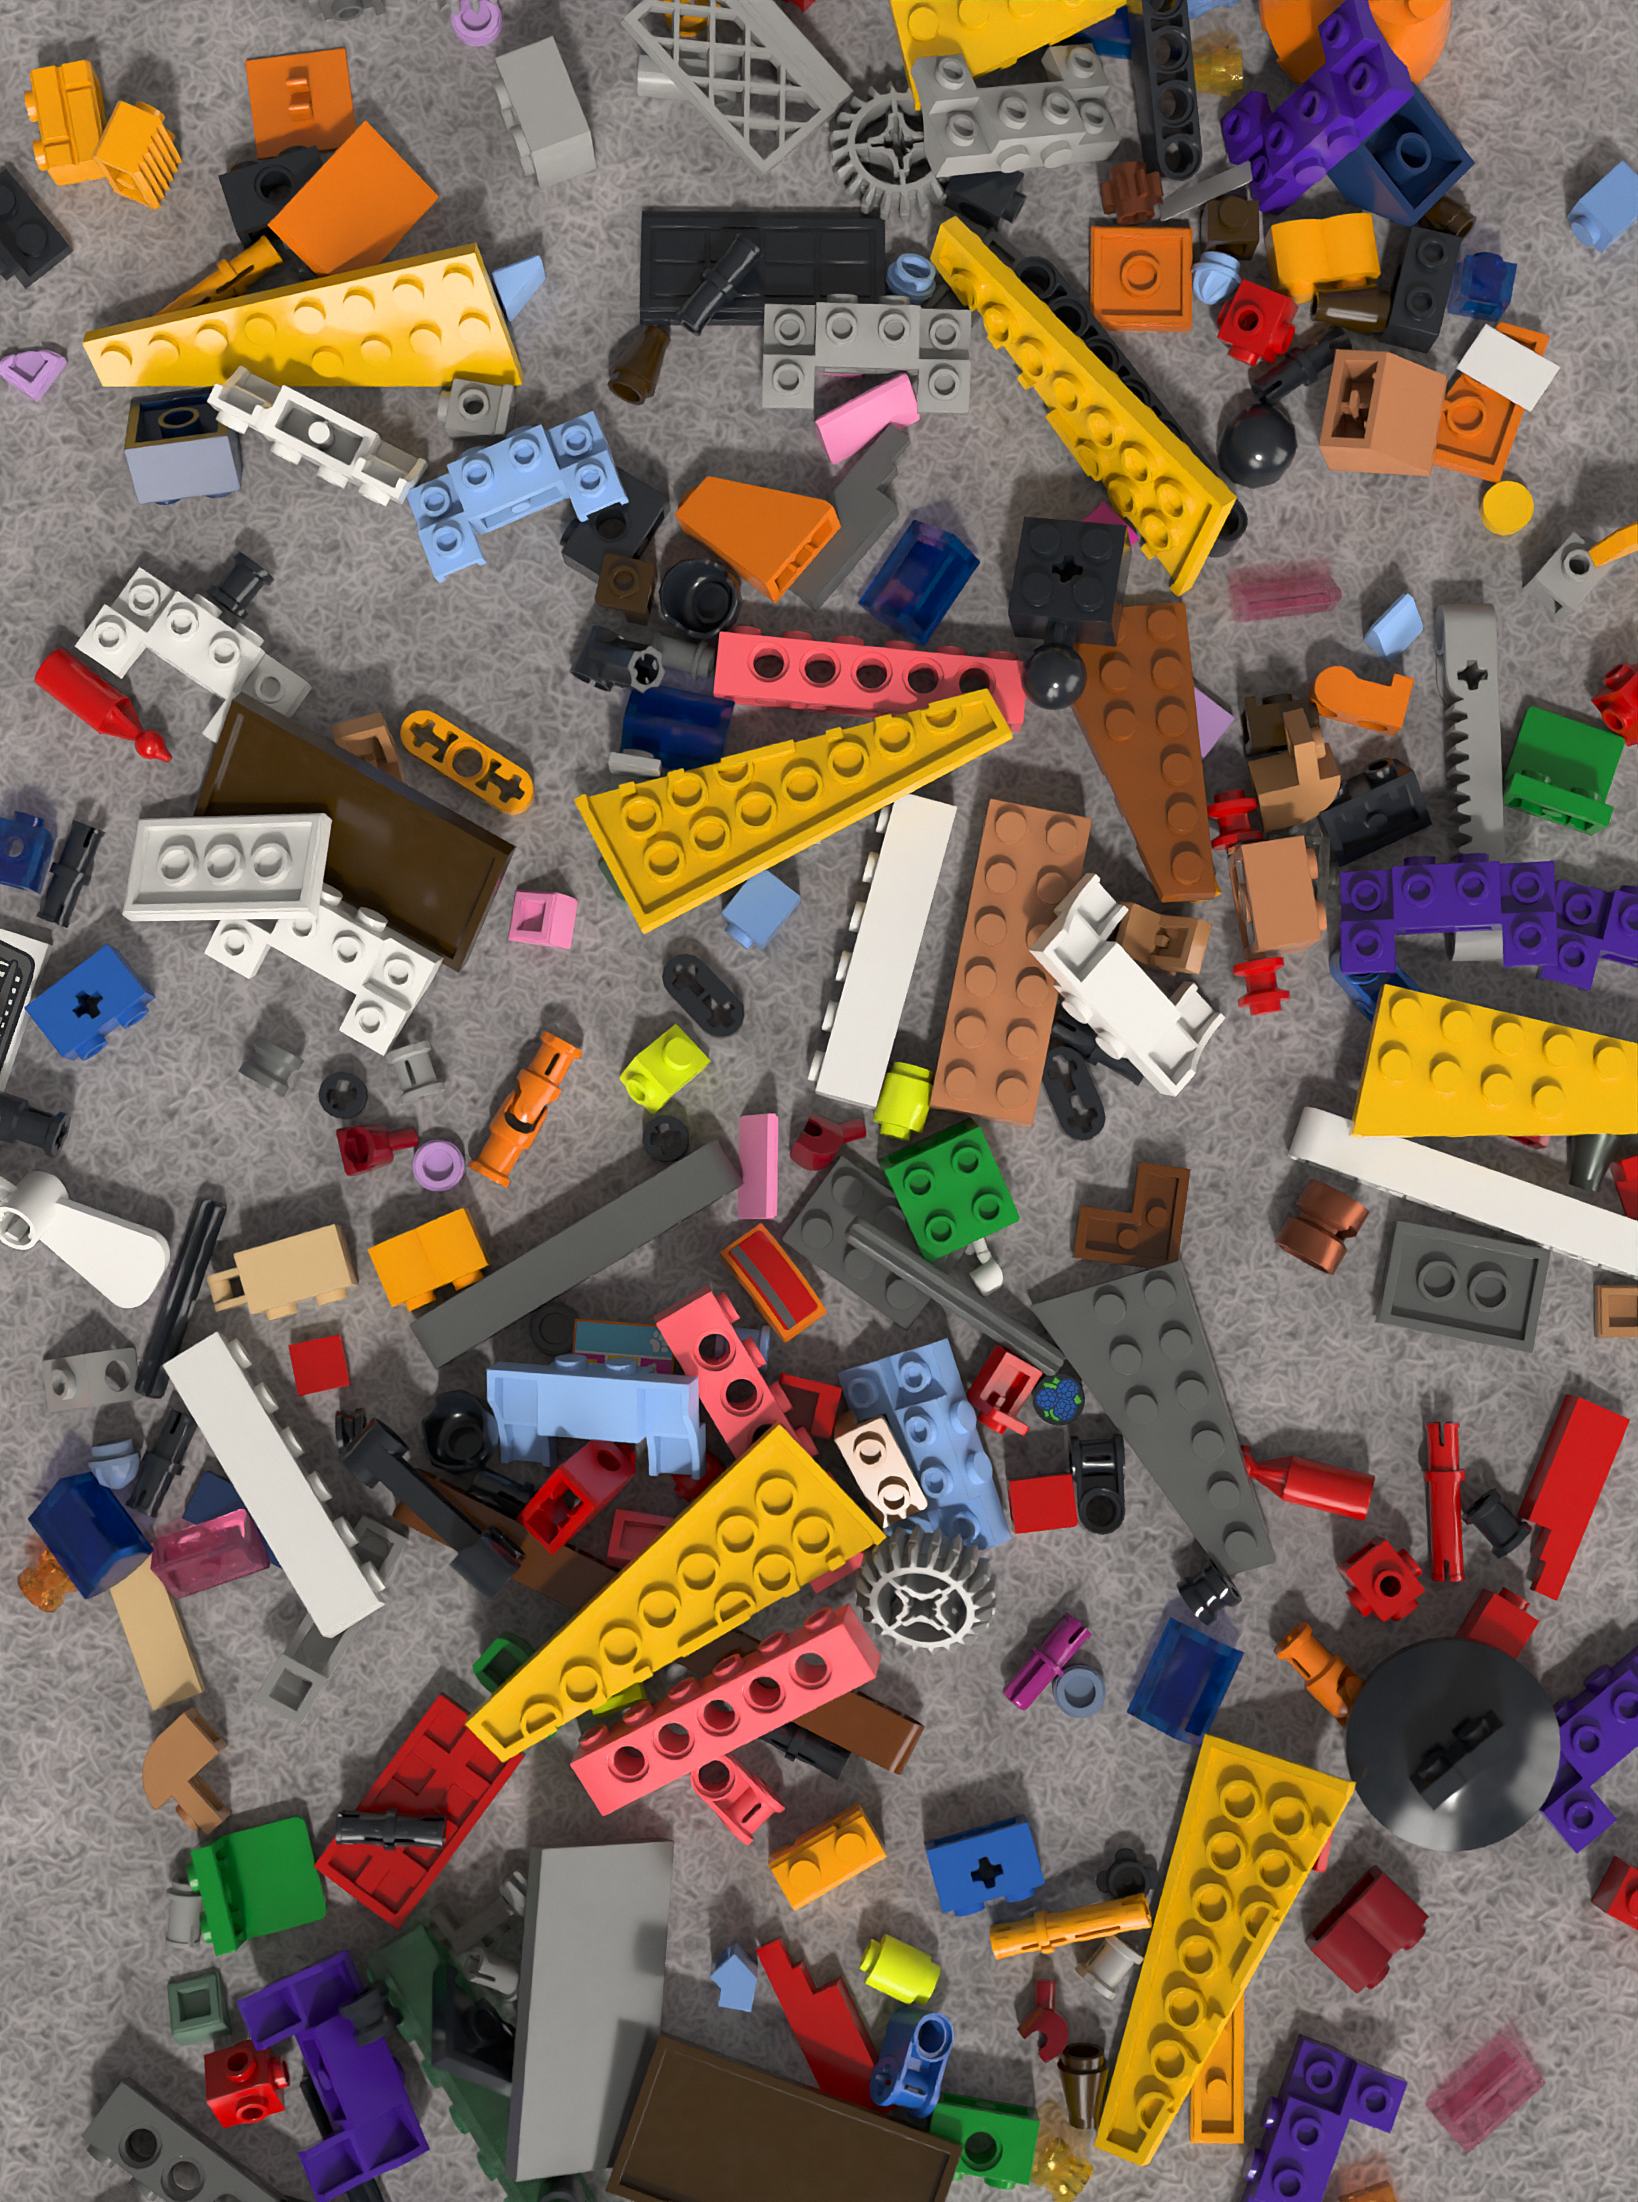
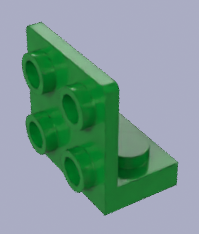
[1502,706,1625,836]
[877,1117,1020,1262]

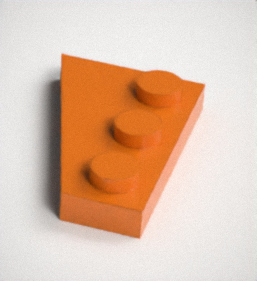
[1433,321,1550,483]

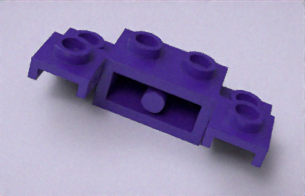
[1220,0,1414,216]
[1340,853,1558,976]
[1535,879,1638,992]
[1538,1645,1638,1854]
[236,1949,430,2202]
[1241,2034,1408,2202]

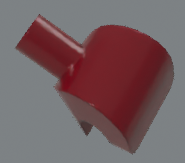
[789,1113,867,1171]
[336,1123,418,1176]
[1017,1979,1069,2063]

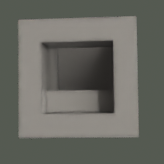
[438,378,518,446]

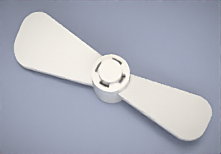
[0,1171,170,1308]

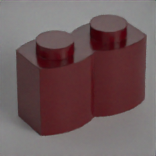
[1304,1864,1429,1994]

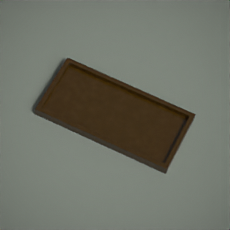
[193,691,516,973]
[605,2031,964,2202]

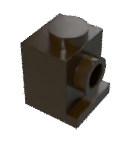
[1200,194,1260,261]
[1238,693,1320,757]

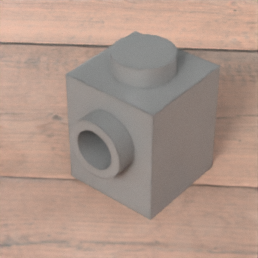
[1523,531,1613,622]

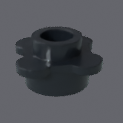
[1096,1848,1159,1899]

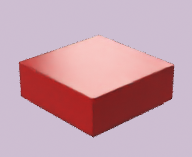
[288,1334,352,1396]

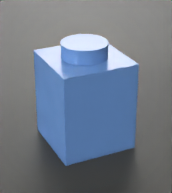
[1567,160,1638,254]
[721,870,801,951]

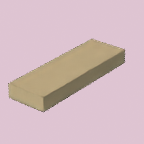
[100,1543,206,1711]

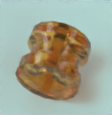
[17,1546,86,1613]

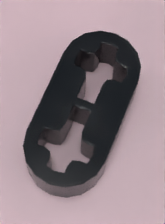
[662,954,745,1039]
[1041,1046,1106,1142]

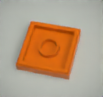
[1089,226,1192,332]

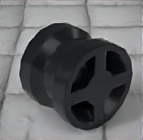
[1176,1558,1242,1626]
[337,1979,405,2047]

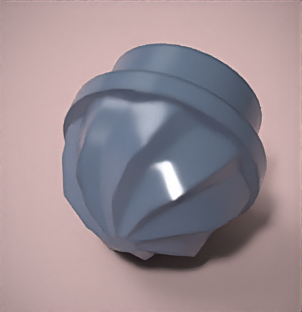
[87,1438,141,1489]

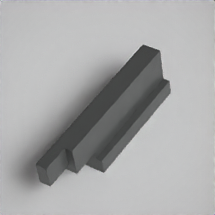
[789,424,911,612]

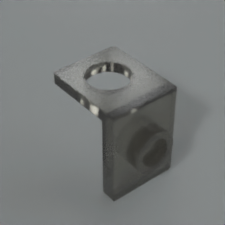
[1262,834,1337,908]

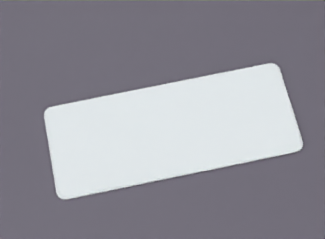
[1159,161,1252,221]

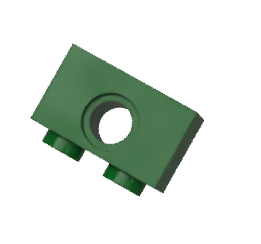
[926,2091,1040,2190]

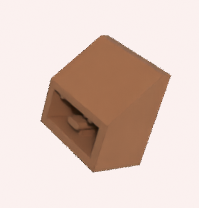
[1319,349,1447,476]

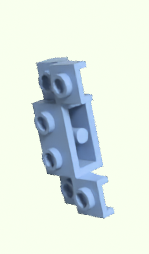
[407,411,629,583]
[837,1338,1012,1551]
[487,1354,706,1480]

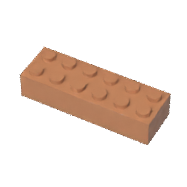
[929,798,1092,1128]

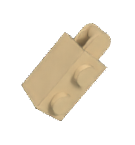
[206,1224,359,1321]

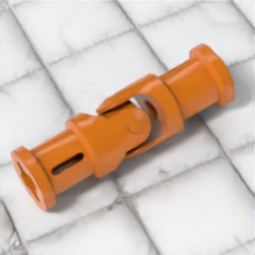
[467,1030,583,1188]
[1273,1621,1363,1729]

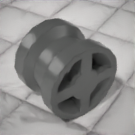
[238,1035,304,1097]

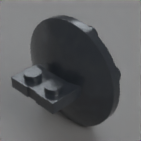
[1344,1637,1560,1852]

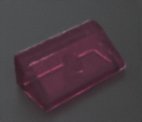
[1229,573,1342,623]
[150,1509,270,1600]
[1425,2034,1546,2154]

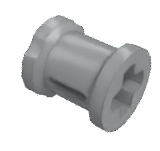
[385,1041,446,1105]
[1075,1933,1145,2000]

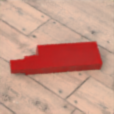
[1517,1394,1630,1601]
[755,1936,896,2113]

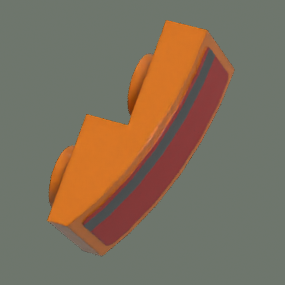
[720,1223,827,1343]

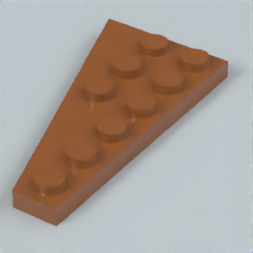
[1043,603,1216,903]

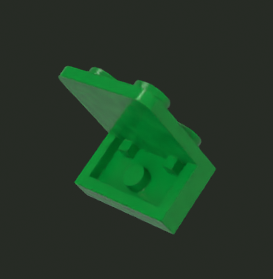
[186,1815,328,1956]

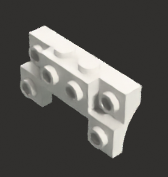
[207,366,429,507]
[75,567,312,744]
[1029,873,1225,1097]
[204,883,443,1056]

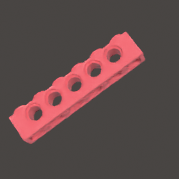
[713,626,1026,732]
[654,1284,866,1594]
[570,1603,881,1816]

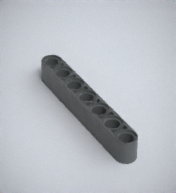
[409,1139,744,1370]

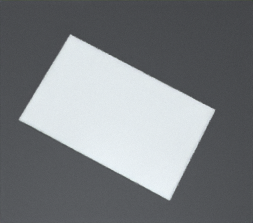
[1456,324,1561,412]

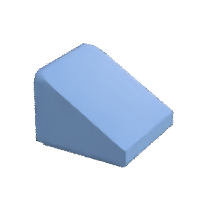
[491,255,546,322]
[1363,593,1423,663]

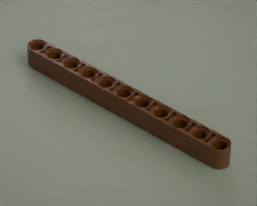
[392,1468,925,1775]

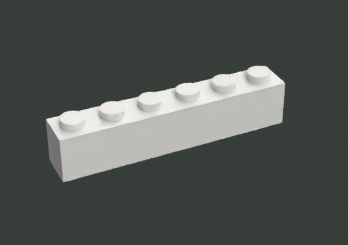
[808,794,957,1110]
[163,1332,386,1638]

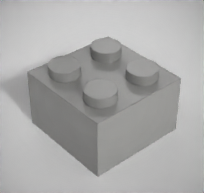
[491,36,597,190]

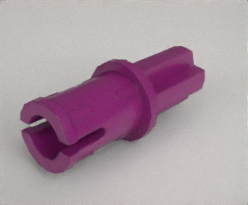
[1002,1612,1092,1710]

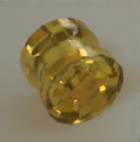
[1030,2137,1094,2202]

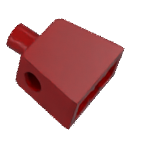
[516,1440,637,1556]

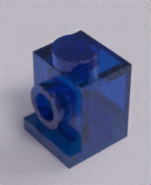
[1447,252,1517,322]
[0,811,57,895]

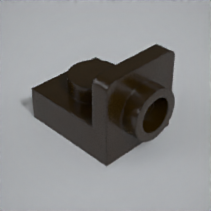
[595,554,658,626]

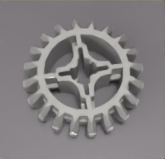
[829,80,953,223]
[855,1523,998,1656]

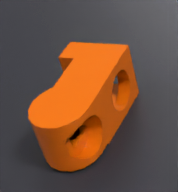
[1308,666,1415,736]

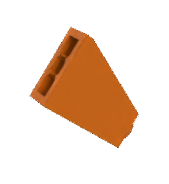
[674,476,842,604]

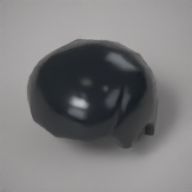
[1216,403,1298,489]
[658,557,743,640]
[421,1389,499,1475]

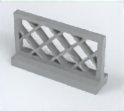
[621,0,853,180]

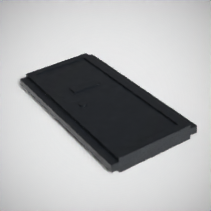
[640,211,886,326]

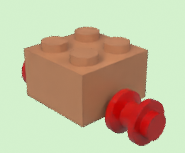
[1207,790,1327,1016]

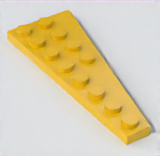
[82,242,523,387]

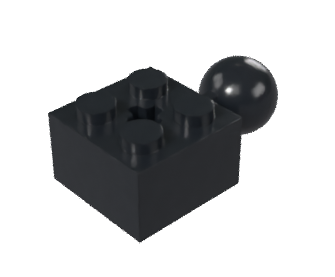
[1008,516,1132,710]

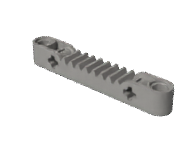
[1434,603,1505,961]

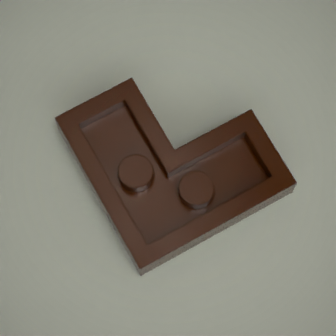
[1071,1162,1191,1269]

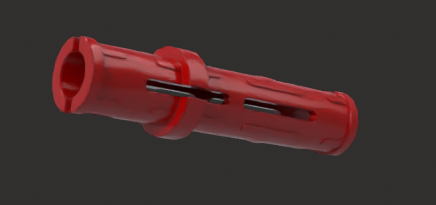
[1423,1421,1465,1582]

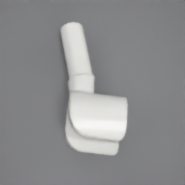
[968,1238,1003,1297]

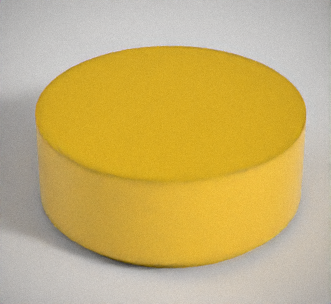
[1479,481,1534,536]

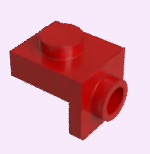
[966,1344,1043,1436]

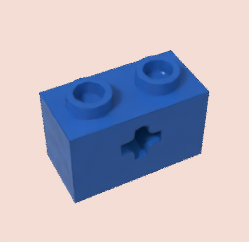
[24,944,156,1061]
[924,1814,1045,1917]

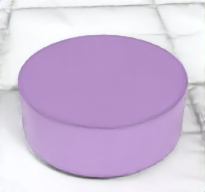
[451,0,502,46]
[412,1140,466,1192]

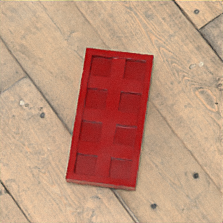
[313,1692,526,1930]

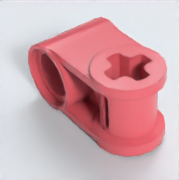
[690,1752,786,1846]

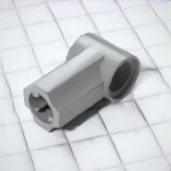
[637,47,740,111]

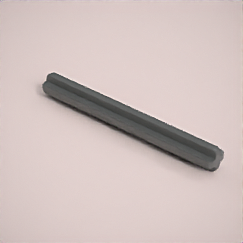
[843,1216,1066,1376]

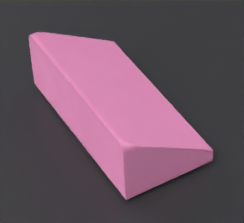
[815,373,920,465]
[738,1113,779,1220]

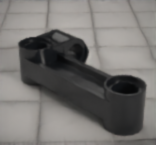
[338,1417,527,1601]

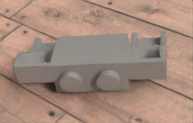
[910,43,1121,177]
[762,294,971,415]

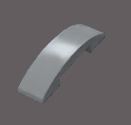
[254,1515,408,1727]

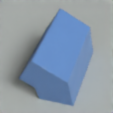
[710,1941,758,2012]

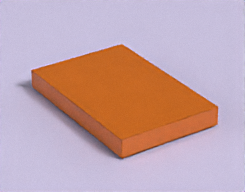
[267,120,439,278]

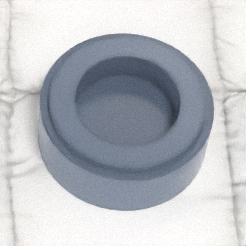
[1052,1664,1106,1718]

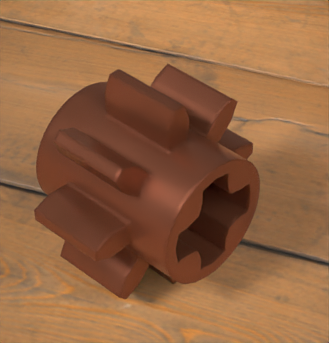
[1100,161,1164,225]

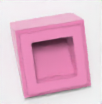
[508,889,578,949]

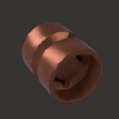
[1274,1179,1370,1276]

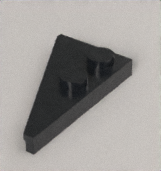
[431,1962,516,2097]

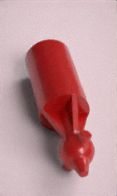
[34,647,173,763]
[1240,1445,1375,1521]

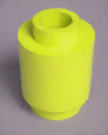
[872,1062,933,1142]
[858,1934,941,2006]

